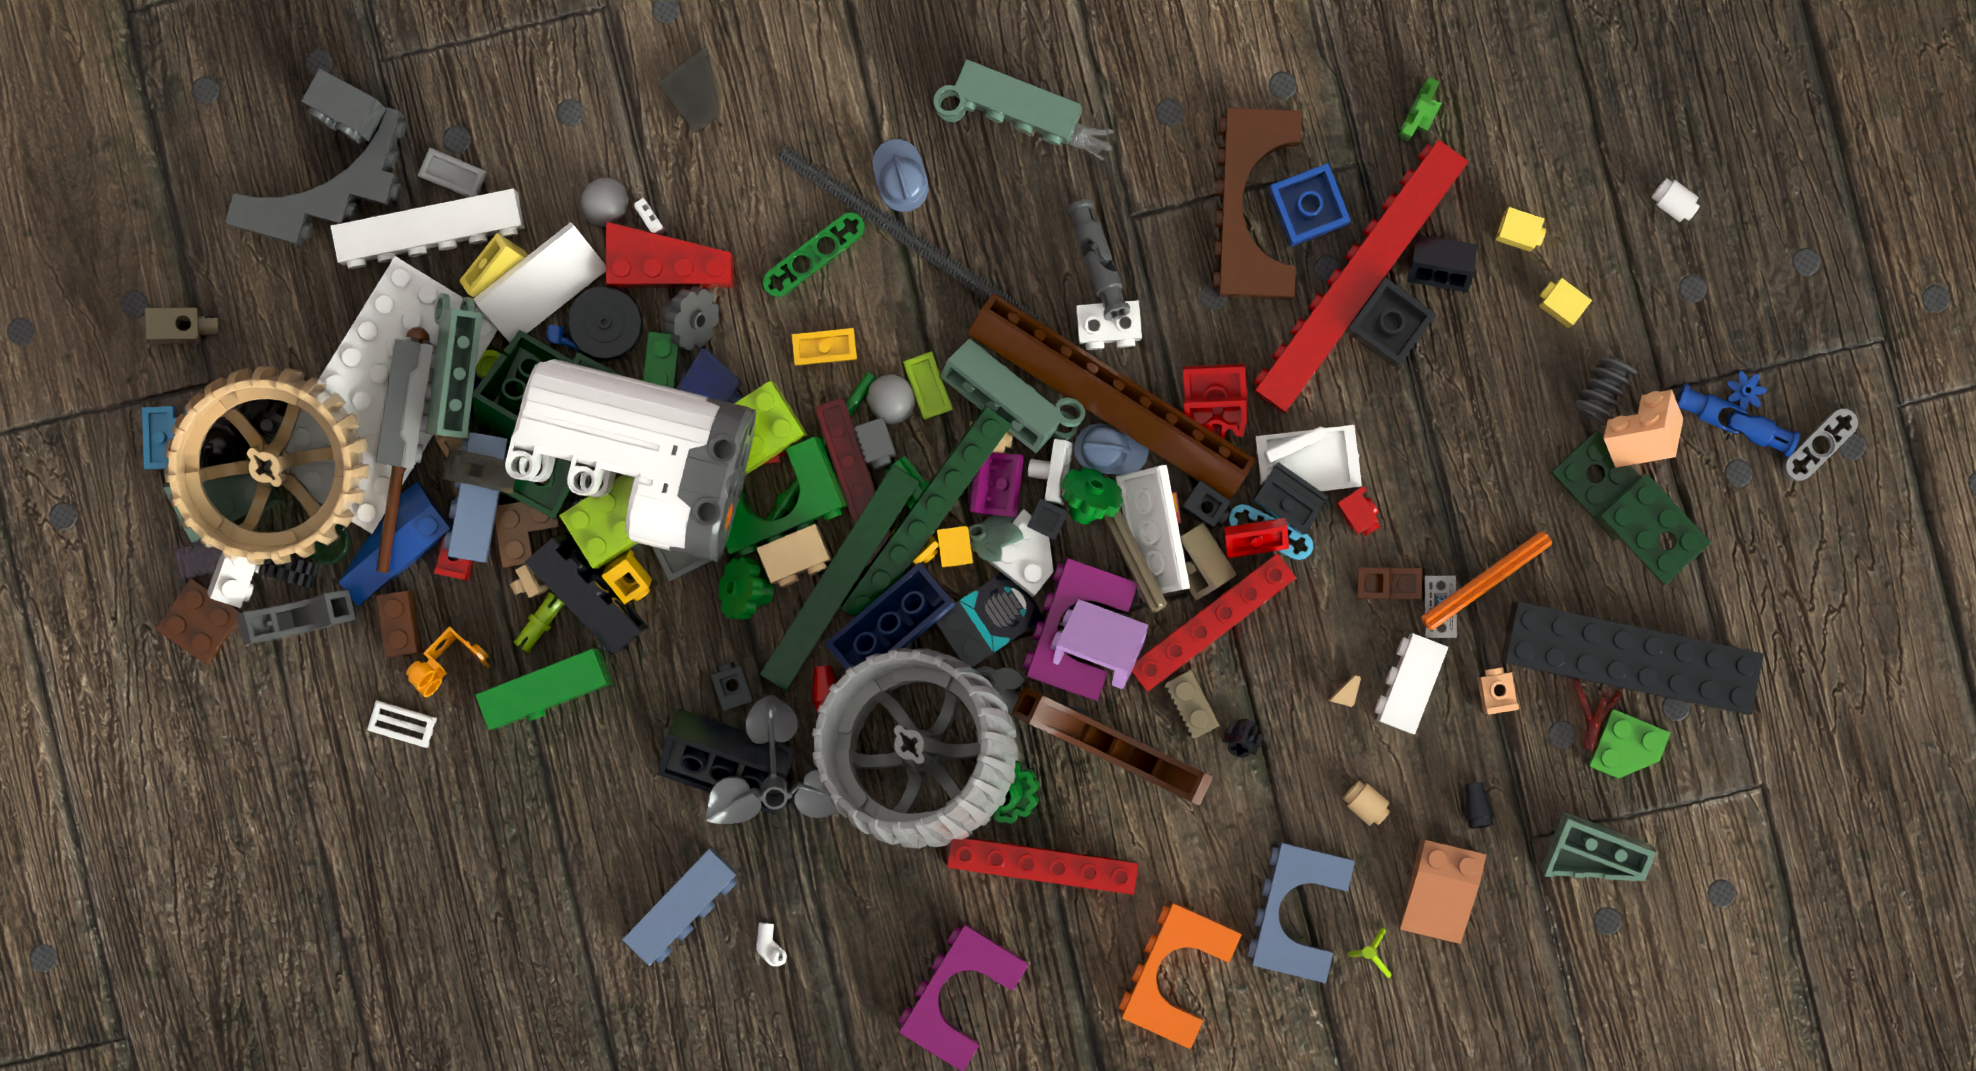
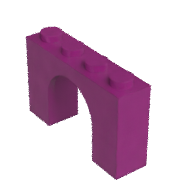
[1022,558,1137,701]
[898,923,1029,1071]

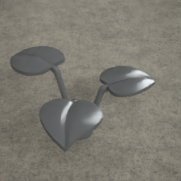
[705,695,840,824]

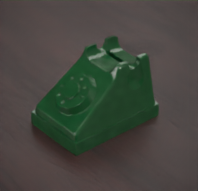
[471,330,573,443]

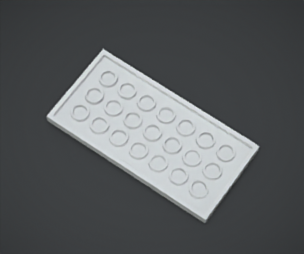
[263,256,498,534]

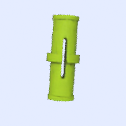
[513,591,565,653]

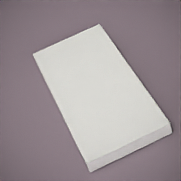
[473,222,606,343]
[1116,465,1190,598]

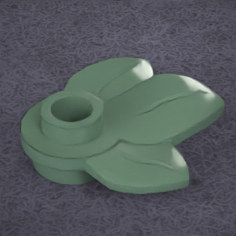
[968,515,1024,562]

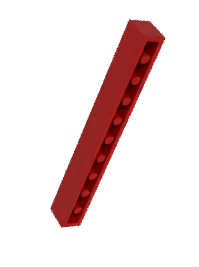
[1253,140,1469,414]

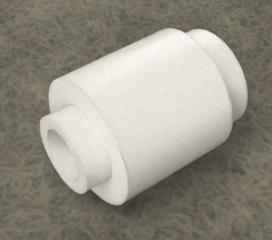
[1651,178,1700,222]

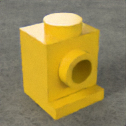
[602,549,652,605]

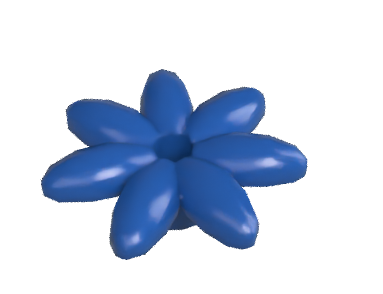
[1727,371,1767,410]

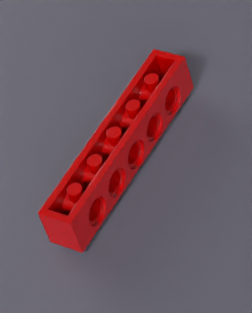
[1131,553,1296,692]
[947,837,1138,895]

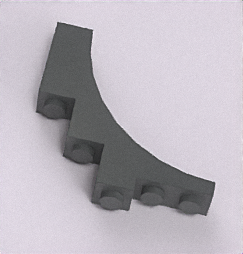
[225,108,407,247]

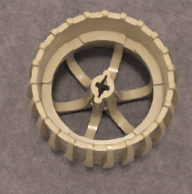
[164,366,369,565]

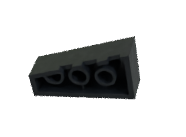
[525,532,649,655]

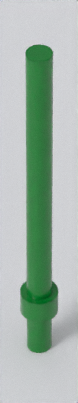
[766,372,877,521]

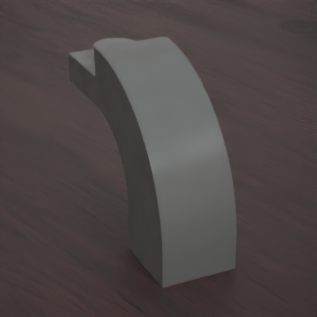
[236,589,356,645]

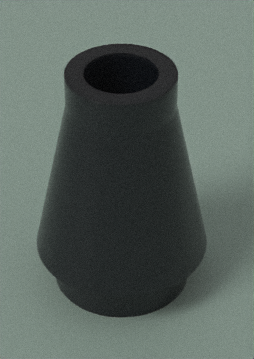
[1464,782,1495,829]

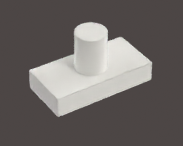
[1028,439,1073,505]

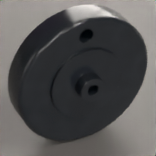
[568,286,643,361]

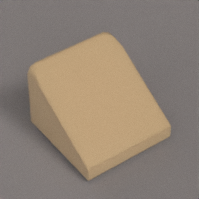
[1327,675,1361,707]

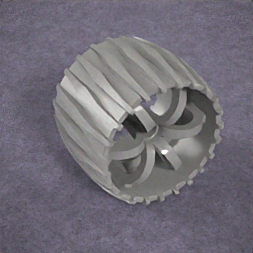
[812,648,1019,848]

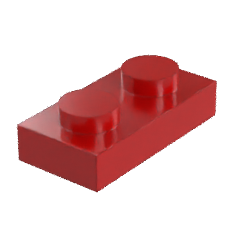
[1224,518,1289,558]

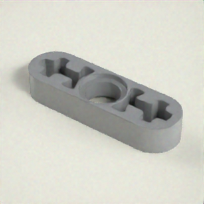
[1783,409,1858,481]

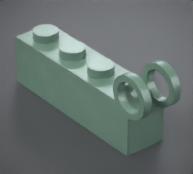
[934,59,1082,146]
[426,293,483,439]
[940,339,1085,453]

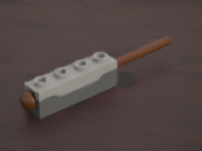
[376,327,436,573]

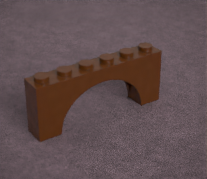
[1213,108,1302,300]

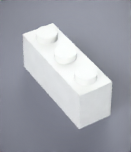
[1374,633,1448,735]

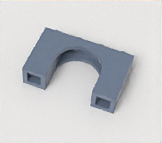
[1247,841,1355,983]

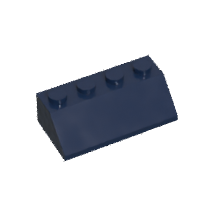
[825,562,956,670]

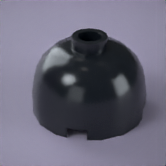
[202,417,249,467]

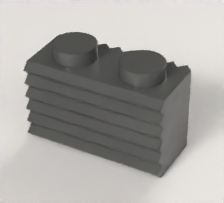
[854,418,897,470]

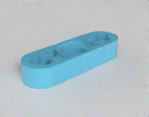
[1228,504,1313,560]

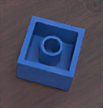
[1267,163,1351,248]

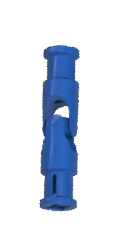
[1676,383,1800,458]

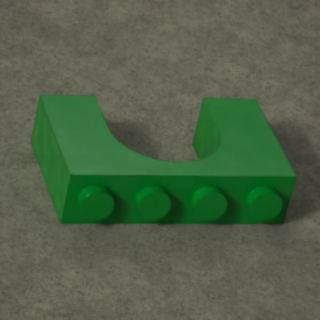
[726,437,848,557]

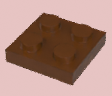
[155,578,243,665]

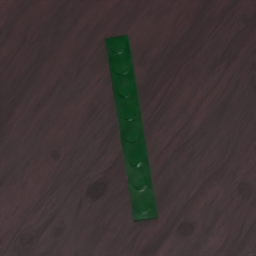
[841,405,1012,617]

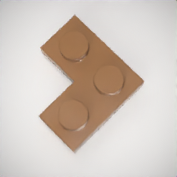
[495,502,560,568]

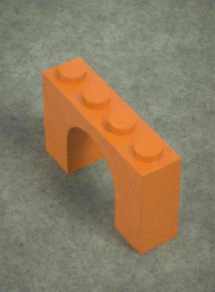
[1118,901,1242,1049]

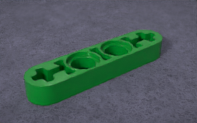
[763,212,865,298]

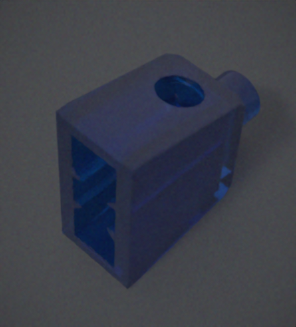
[677,348,744,403]

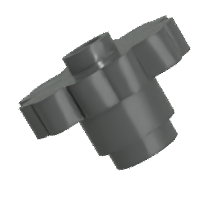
[661,286,719,350]

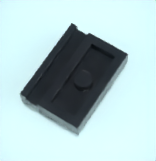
[1252,462,1329,535]

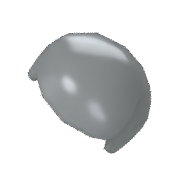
[580,177,629,227]
[867,374,916,425]

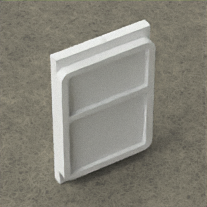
[1255,425,1362,492]

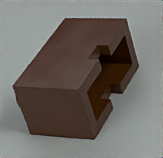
[376,591,423,658]

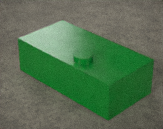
[475,649,613,730]

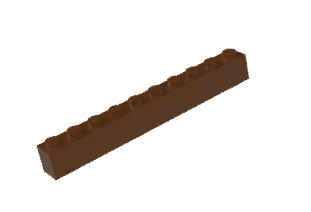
[967,293,1256,500]

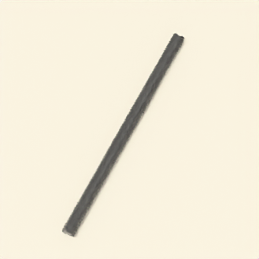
[777,144,1042,322]

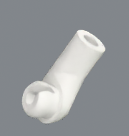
[756,922,787,966]

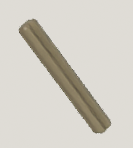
[1103,510,1167,612]

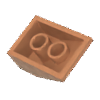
[1399,838,1486,944]

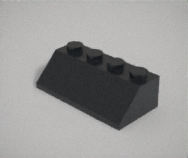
[657,708,796,815]

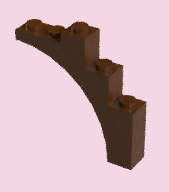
[1011,687,1213,806]

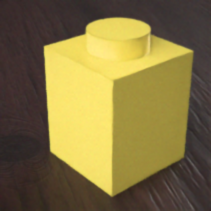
[1495,207,1546,252]
[1539,278,1592,328]

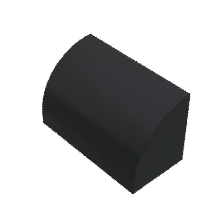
[1407,234,1477,292]

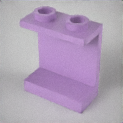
[1051,599,1148,689]

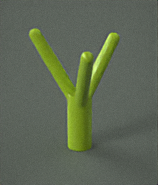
[1348,927,1391,978]

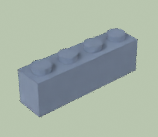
[443,432,509,563]
[622,847,738,966]

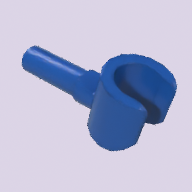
[546,325,582,353]

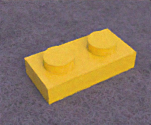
[792,328,857,366]

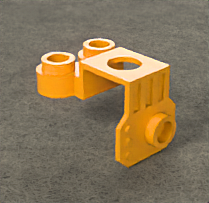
[406,626,491,697]

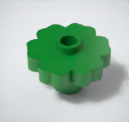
[1061,467,1124,524]
[718,557,774,620]
[993,761,1040,824]

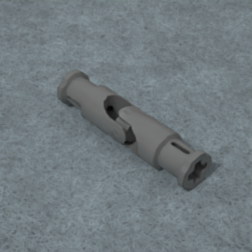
[1067,199,1130,321]

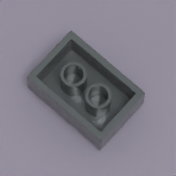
[301,68,386,146]

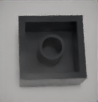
[1345,278,1436,368]

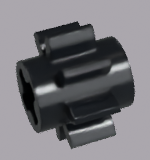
[1222,719,1264,758]

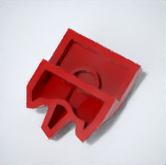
[1183,363,1248,439]

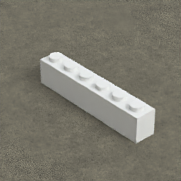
[331,188,525,269]

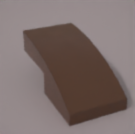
[1358,567,1423,599]

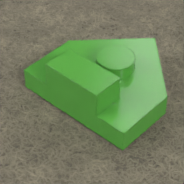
[1398,77,1441,141]

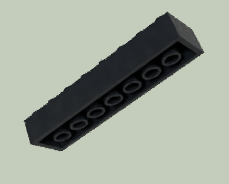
[1500,601,1764,715]

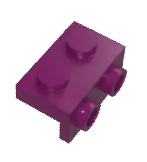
[969,452,1024,517]

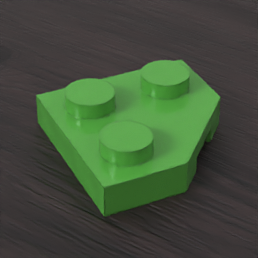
[1588,709,1671,778]

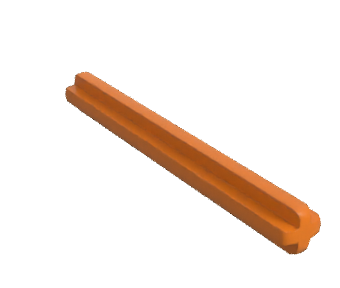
[1421,531,1552,630]

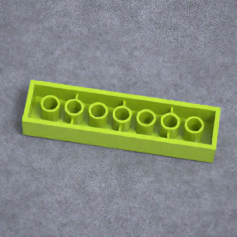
[559,381,808,568]

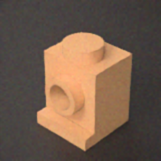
[1477,667,1519,714]

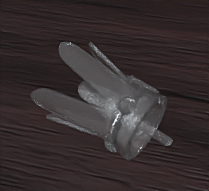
[1070,123,1114,161]

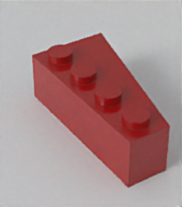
[606,222,734,288]

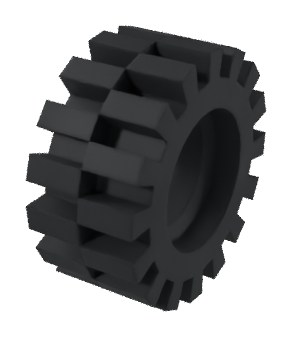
[258,556,320,588]

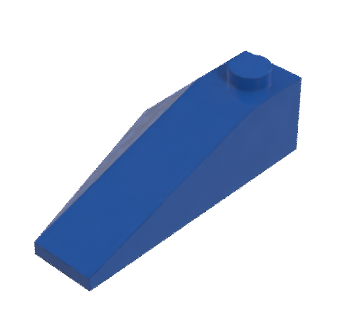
[339,481,453,607]

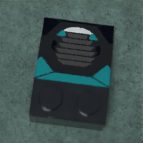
[936,573,1044,668]

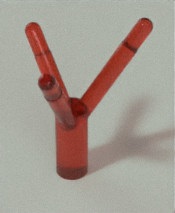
[1573,679,1622,750]

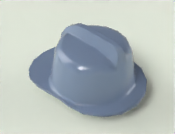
[872,139,929,212]
[1074,423,1149,475]

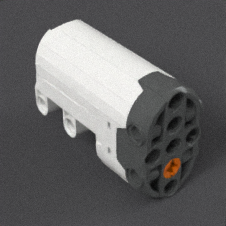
[505,359,756,562]

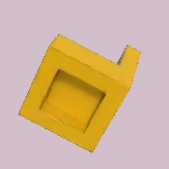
[937,526,973,568]

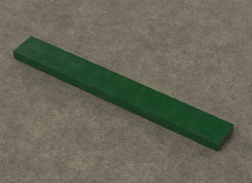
[760,464,920,691]

